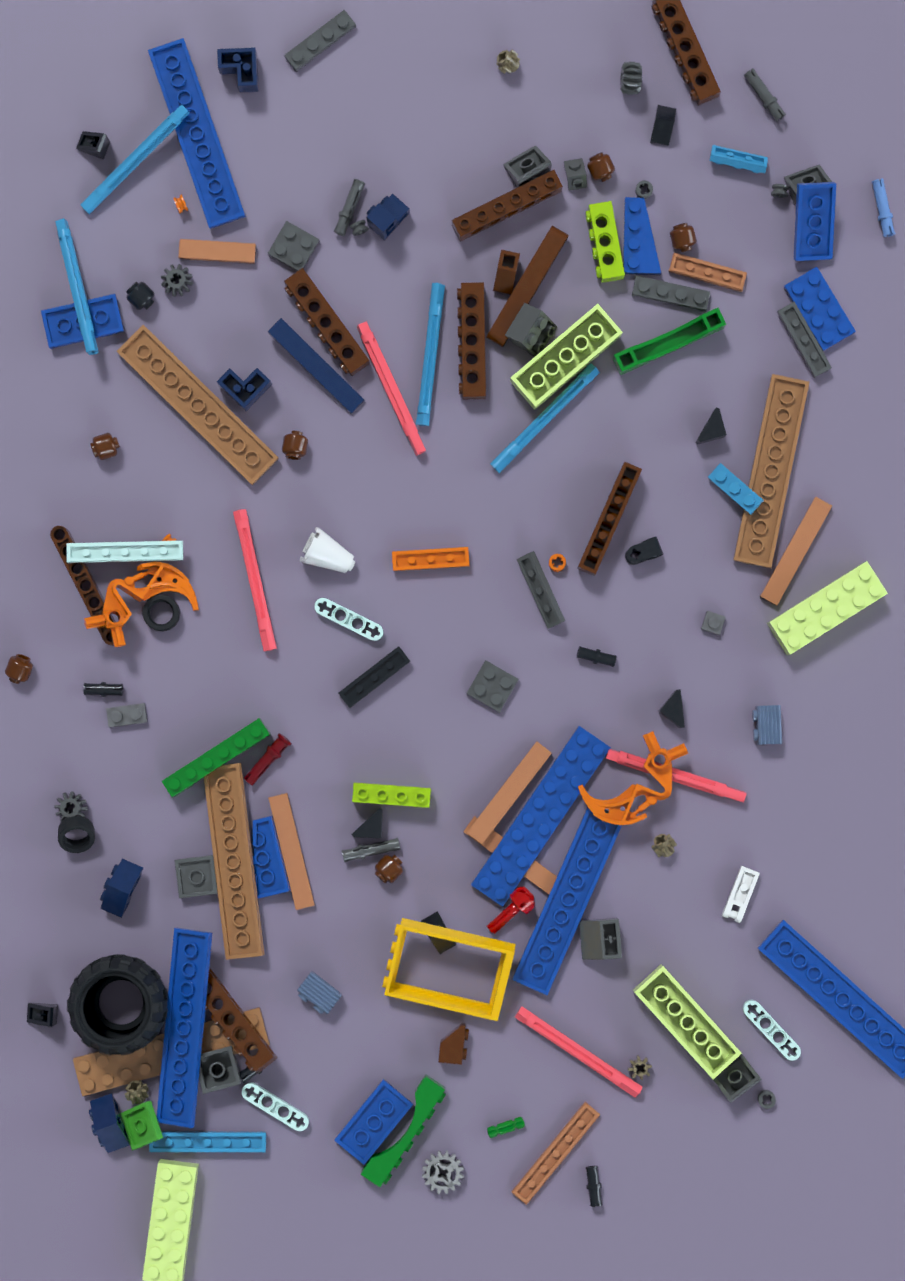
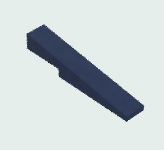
[268,318,364,414]

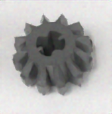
[620,61,643,95]
[161,264,193,297]
[54,791,88,822]

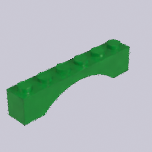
[612,307,726,376]
[162,718,271,797]
[361,1074,446,1187]

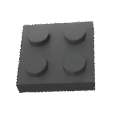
[268,221,320,271]
[466,660,519,712]
[175,855,218,898]

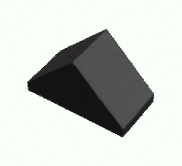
[650,105,676,146]
[76,131,110,159]
[695,407,727,444]
[659,689,685,728]
[351,808,383,838]
[421,911,457,954]
[27,1003,58,1027]

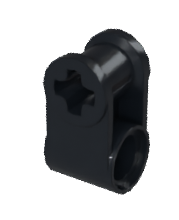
[625,536,663,565]

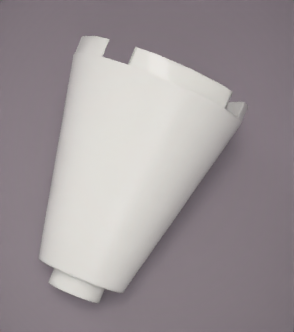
[300,527,355,573]

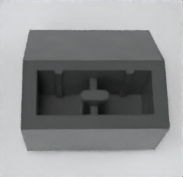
[505,303,557,357]
[579,918,622,960]

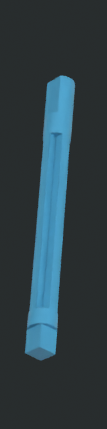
[80,104,190,214]
[55,218,98,355]
[416,283,445,426]
[490,363,600,473]

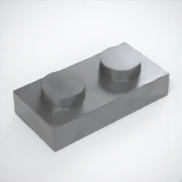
[106,703,148,727]

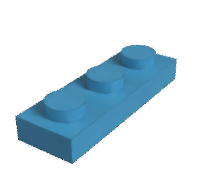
[709,145,768,173]
[708,463,764,515]

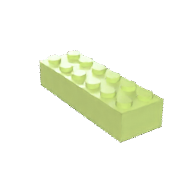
[510,304,623,410]
[767,561,888,656]
[633,965,742,1079]
[142,1159,199,1281]

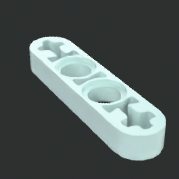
[315,598,383,641]
[743,1000,801,1061]
[242,1082,309,1131]

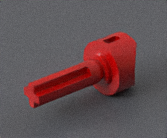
[487,886,535,934]

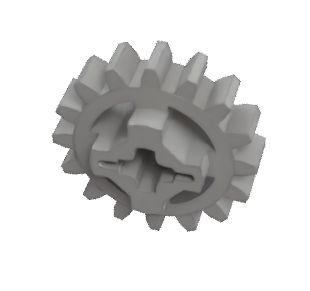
[422,1150,464,1194]

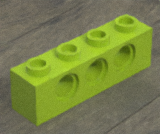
[585,201,625,283]
[352,782,431,808]

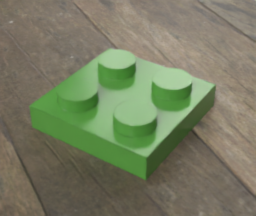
[120,1101,163,1151]

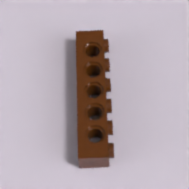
[651,0,721,106]
[452,170,563,242]
[284,268,370,376]
[457,282,486,400]
[577,462,642,576]
[205,967,278,1073]

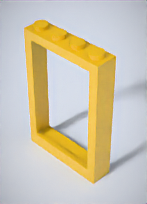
[382,918,516,1021]

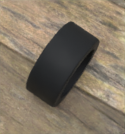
[142,595,180,632]
[58,816,95,853]

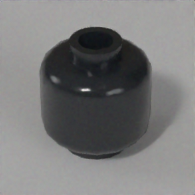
[126,281,155,310]

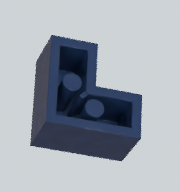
[217,48,259,92]
[366,193,410,241]
[217,368,272,411]
[100,858,143,918]
[89,1093,130,1153]

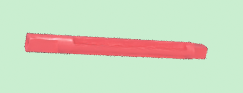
[357,321,426,456]
[233,509,277,652]
[606,749,746,803]
[515,1006,643,1098]

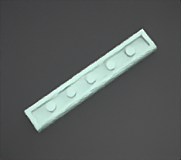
[67,541,183,563]

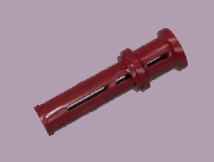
[244,733,292,786]

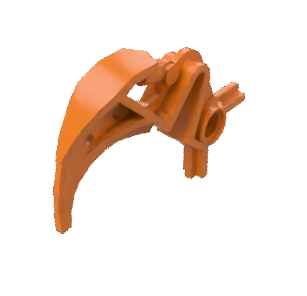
[84,561,199,647]
[578,731,689,825]

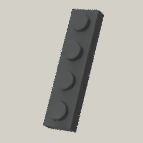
[284,10,356,72]
[632,276,710,311]
[777,301,832,378]
[516,551,565,629]

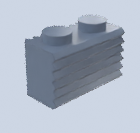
[752,705,782,745]
[297,971,342,1014]

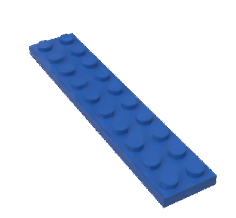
[148,38,246,229]
[471,726,611,907]
[512,807,622,995]
[757,920,905,1079]
[157,928,213,1128]

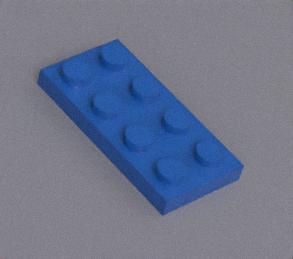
[793,182,837,261]
[784,267,856,351]
[41,294,124,349]
[334,1079,413,1165]

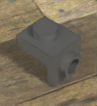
[564,158,587,191]

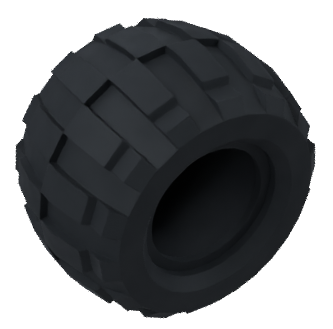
[67,954,168,1056]

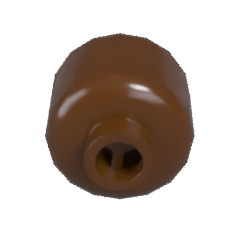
[587,152,615,182]
[670,223,697,252]
[282,431,308,460]
[90,433,120,460]
[5,654,33,684]
[375,855,403,884]

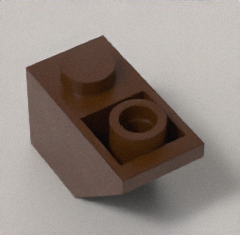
[493,250,520,295]
[439,1023,469,1065]

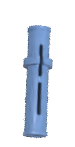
[872,179,895,237]

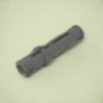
[744,68,786,122]
[334,179,365,236]
[342,838,401,862]

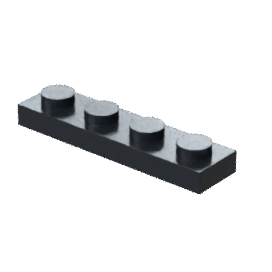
[338,646,411,708]

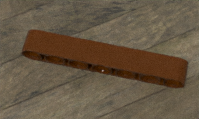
[486,225,569,347]
[50,526,115,646]

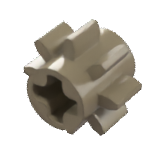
[496,50,520,74]
[651,834,677,857]
[627,1055,652,1080]
[124,1080,149,1105]

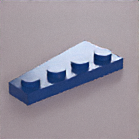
[623,197,662,275]
[253,816,291,899]

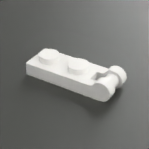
[722,866,760,923]

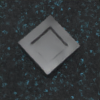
[701,611,726,635]

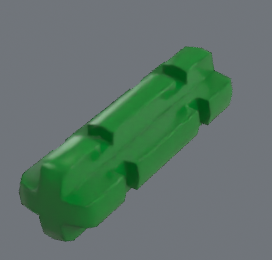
[487,1117,525,1138]

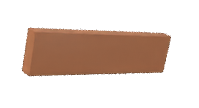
[178,239,256,264]
[668,252,747,292]

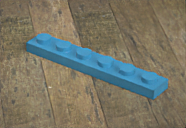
[149,1131,266,1152]

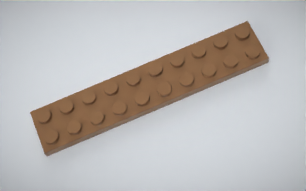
[116,325,279,485]
[733,374,810,568]
[204,763,265,960]
[73,1007,270,1096]

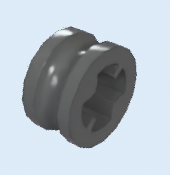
[635,180,653,199]
[771,184,789,198]
[350,220,369,236]
[758,1090,776,1109]

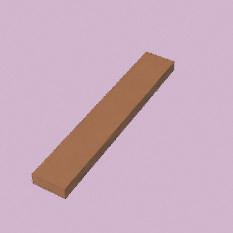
[760,497,832,606]
[467,741,552,845]
[268,793,315,910]
[463,816,557,894]
[511,1102,600,1205]

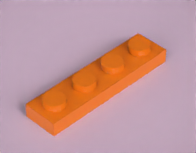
[392,547,469,571]

